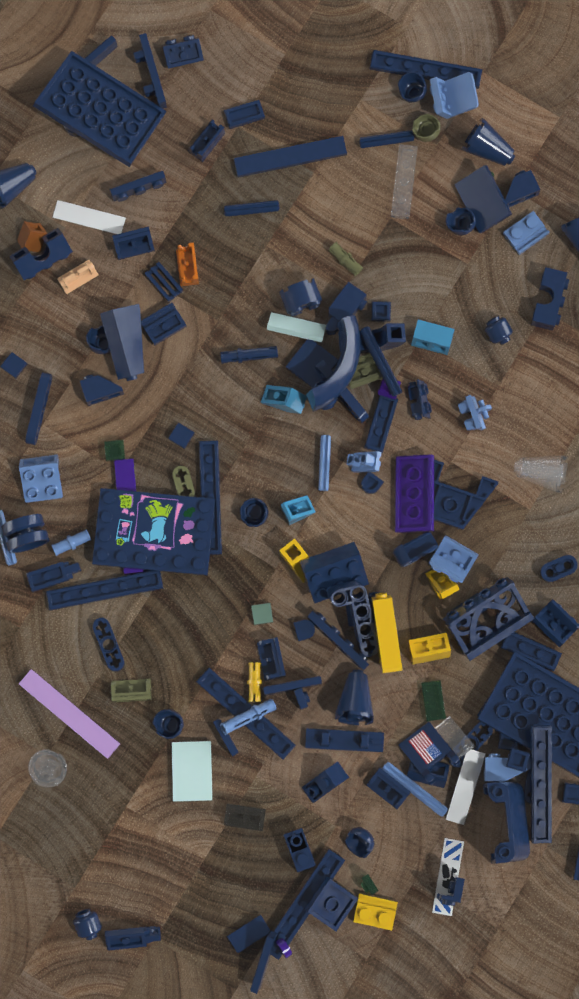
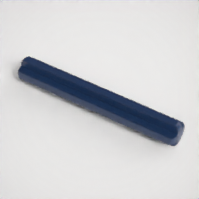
[360,326,402,397]

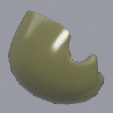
[412,114,441,142]

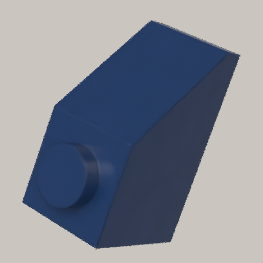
[505,170,540,208]
[80,375,124,406]

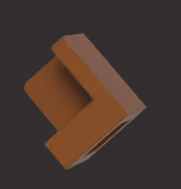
[17,221,47,252]

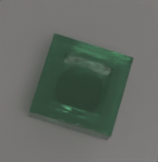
[104,440,125,462]
[360,874,379,895]

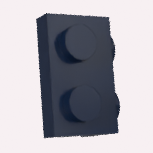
[532,599,579,648]

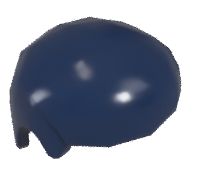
[398,72,427,103]
[445,207,476,236]
[86,326,110,354]
[240,498,269,527]
[152,709,184,739]
[345,827,375,858]

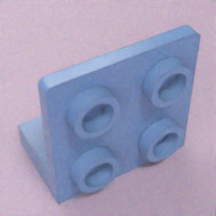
[19,454,63,503]

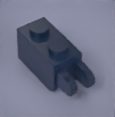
[326,282,367,336]

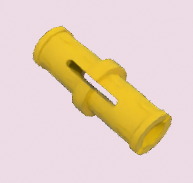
[247,662,262,702]

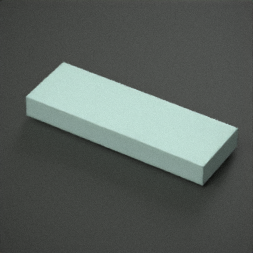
[267,312,326,342]

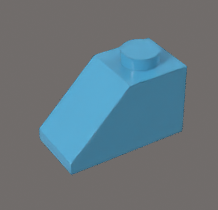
[261,385,307,414]

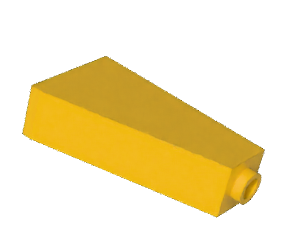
[371,593,403,673]

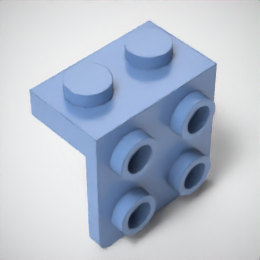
[430,72,479,119]
[429,535,479,583]

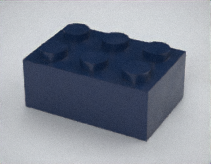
[300,542,369,604]

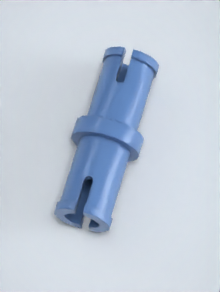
[51,529,91,556]

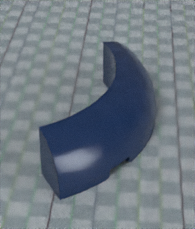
[306,315,361,412]

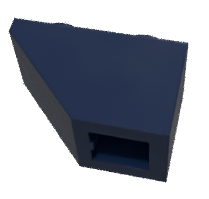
[302,762,349,803]
[284,828,316,872]

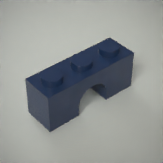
[9,228,73,280]
[531,267,569,331]

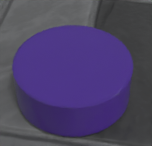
[275,938,292,958]

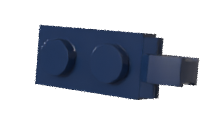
[26,562,82,593]
[105,926,161,951]

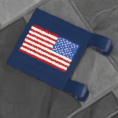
[399,722,461,785]

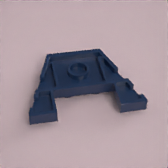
[434,460,499,530]

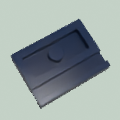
[141,303,187,346]

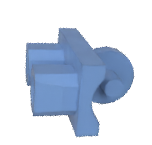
[458,395,492,431]
[347,451,382,473]

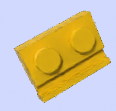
[353,894,398,931]

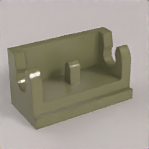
[111,679,152,703]

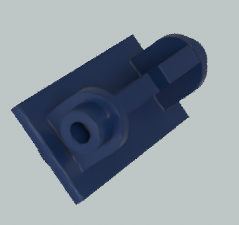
[408,379,432,420]

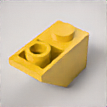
[279,538,309,583]

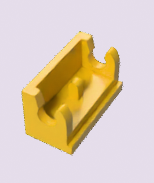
[409,633,451,665]

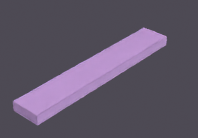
[19,669,120,759]

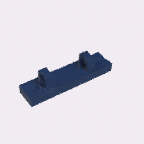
[133,33,167,109]
[305,728,384,753]

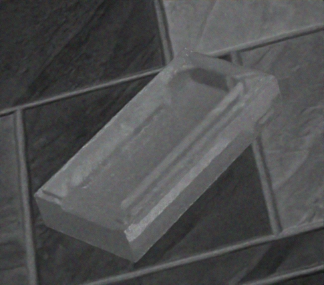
[435,716,475,759]

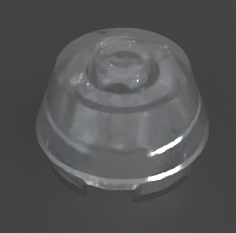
[28,749,67,787]

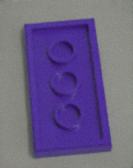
[395,454,434,533]

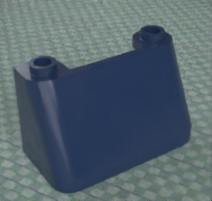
[483,782,530,864]

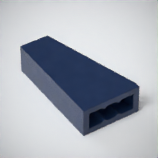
[100,304,144,381]

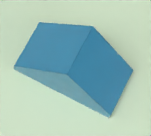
[281,495,316,525]

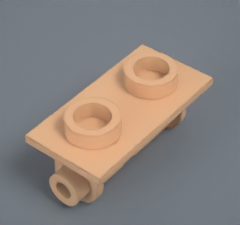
[57,260,99,294]

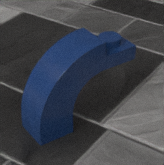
[338,323,406,353]

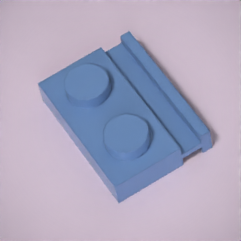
[503,211,550,255]

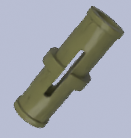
[328,242,363,276]

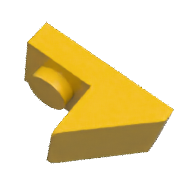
[425,570,459,599]

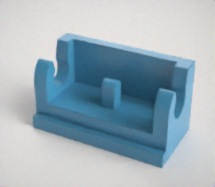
[411,320,455,355]

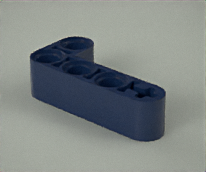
[327,580,378,657]

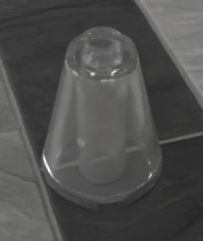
[514,455,568,494]

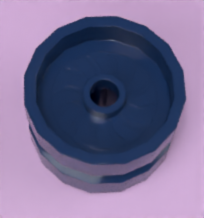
[1,514,50,553]

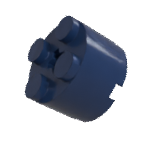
[279,278,322,317]

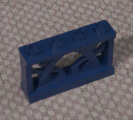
[443,577,534,661]

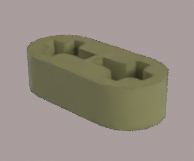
[173,466,195,497]

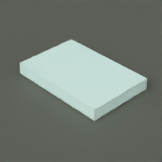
[172,741,212,802]

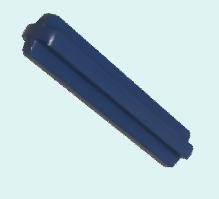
[359,130,414,148]
[224,200,279,216]

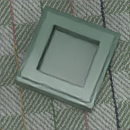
[251,603,273,625]

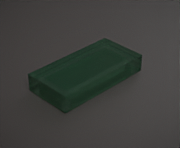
[421,680,446,722]

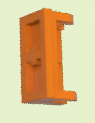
[176,242,199,286]

